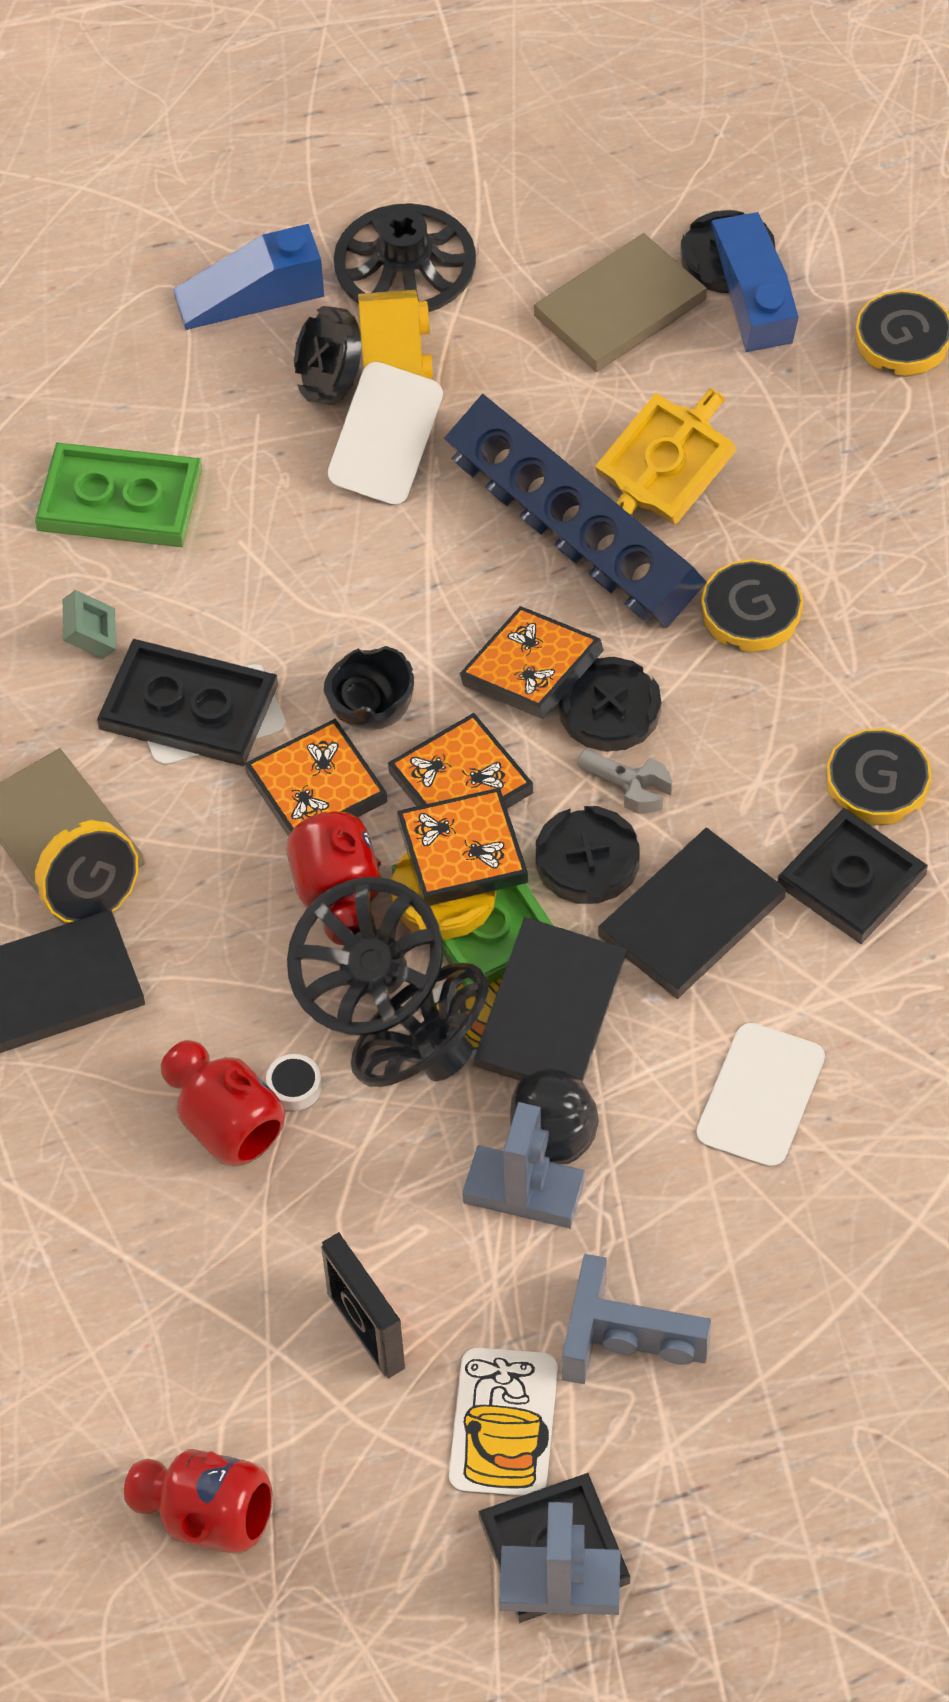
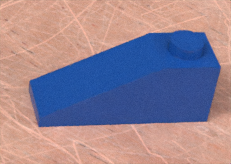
[711,212,799,352]
[173,223,325,330]

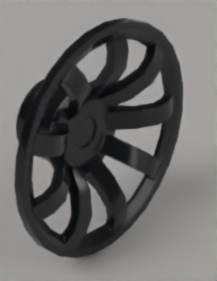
[333,203,476,312]
[287,877,443,1035]
[351,962,489,1087]

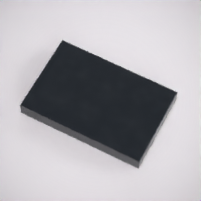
[97,639,278,766]
[598,827,786,999]
[0,909,146,1053]
[473,917,627,1082]

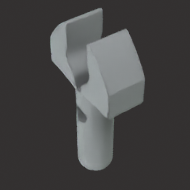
[577,749,672,814]

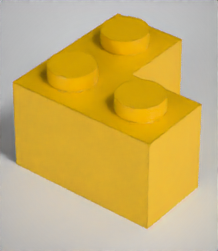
[358,290,433,380]

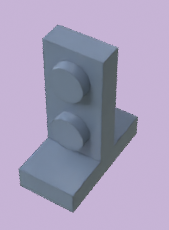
[462,1102,585,1229]
[562,1254,711,1384]
[499,1502,621,1615]

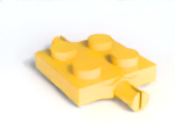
[595,387,736,526]

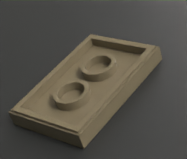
[534,233,707,372]
[0,748,145,917]

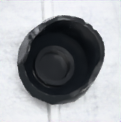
[323,646,414,730]
[510,1069,599,1164]

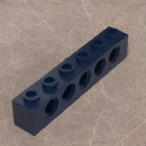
[444,393,707,628]

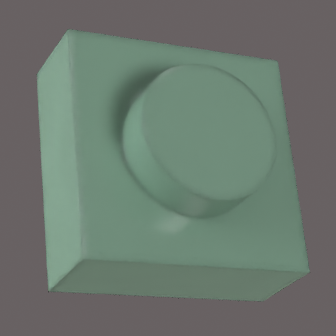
[62,590,116,659]

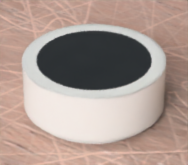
[266,1054,322,1111]

